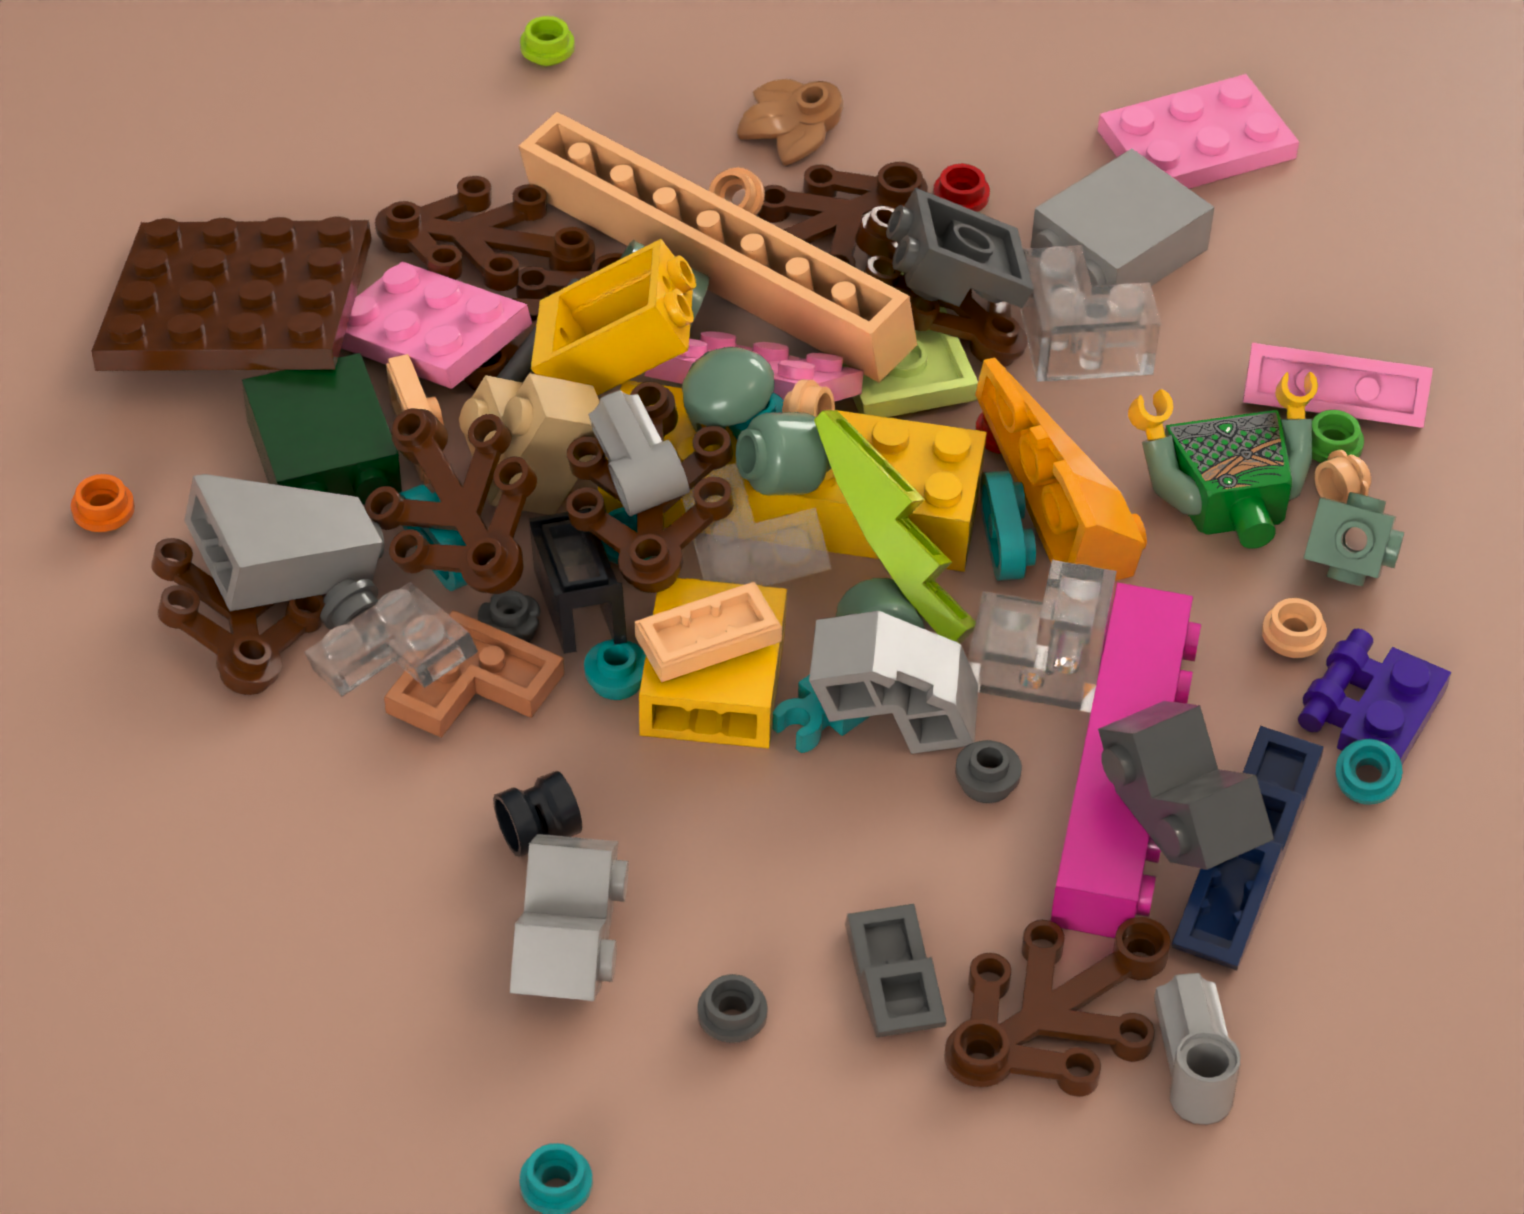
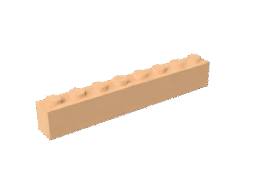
[519,112,917,383]

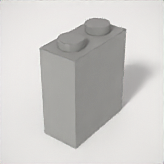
[1030,149,1215,311]

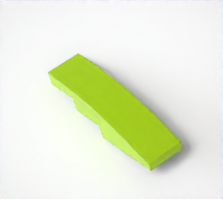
[814,410,979,644]

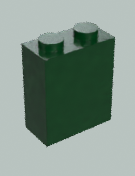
[242,353,402,505]

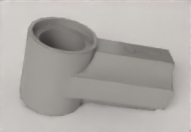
[588,390,690,517]
[1154,973,1240,1124]

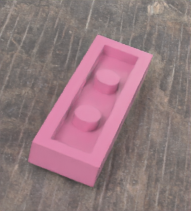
[1243,343,1433,428]

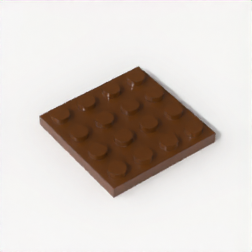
[91,216,372,371]

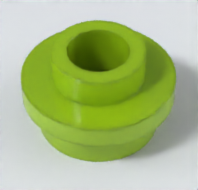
[520,16,575,66]

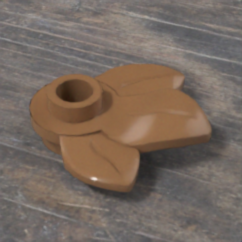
[737,79,844,166]

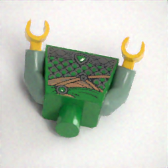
[1128,372,1318,549]

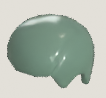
[682,347,774,432]

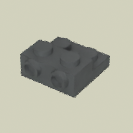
[886,188,1034,308]

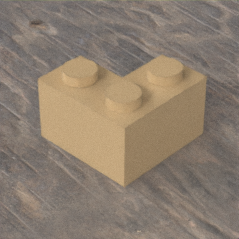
[459,373,600,515]

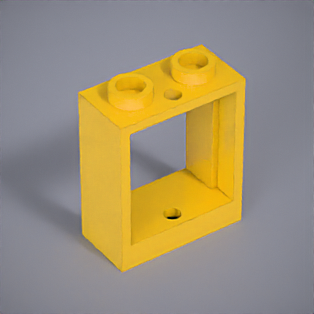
[531,239,696,396]

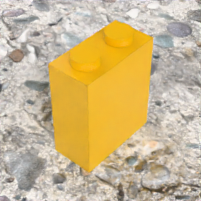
[639,578,787,749]

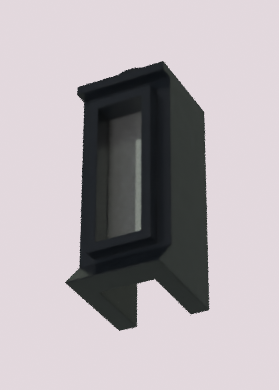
[529,508,627,654]

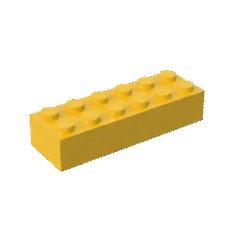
[598,380,987,572]

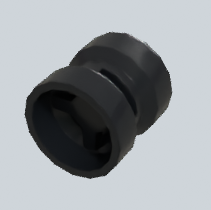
[493,771,582,857]

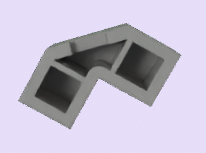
[809,611,979,754]
[510,834,629,1001]

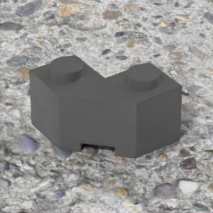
[1098,701,1274,870]

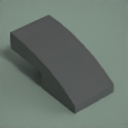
[845,904,947,1038]

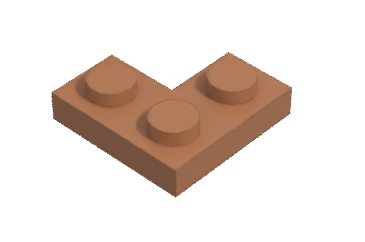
[384,610,565,738]

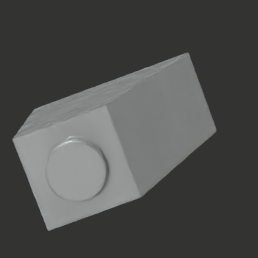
[184,474,385,611]

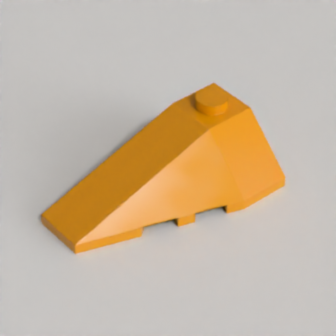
[975,357,1147,594]

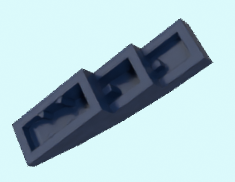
[1172,725,1324,970]

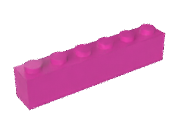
[1050,582,1201,938]

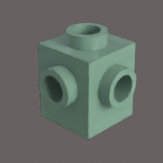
[1303,492,1405,586]

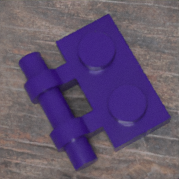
[1298,628,1452,765]

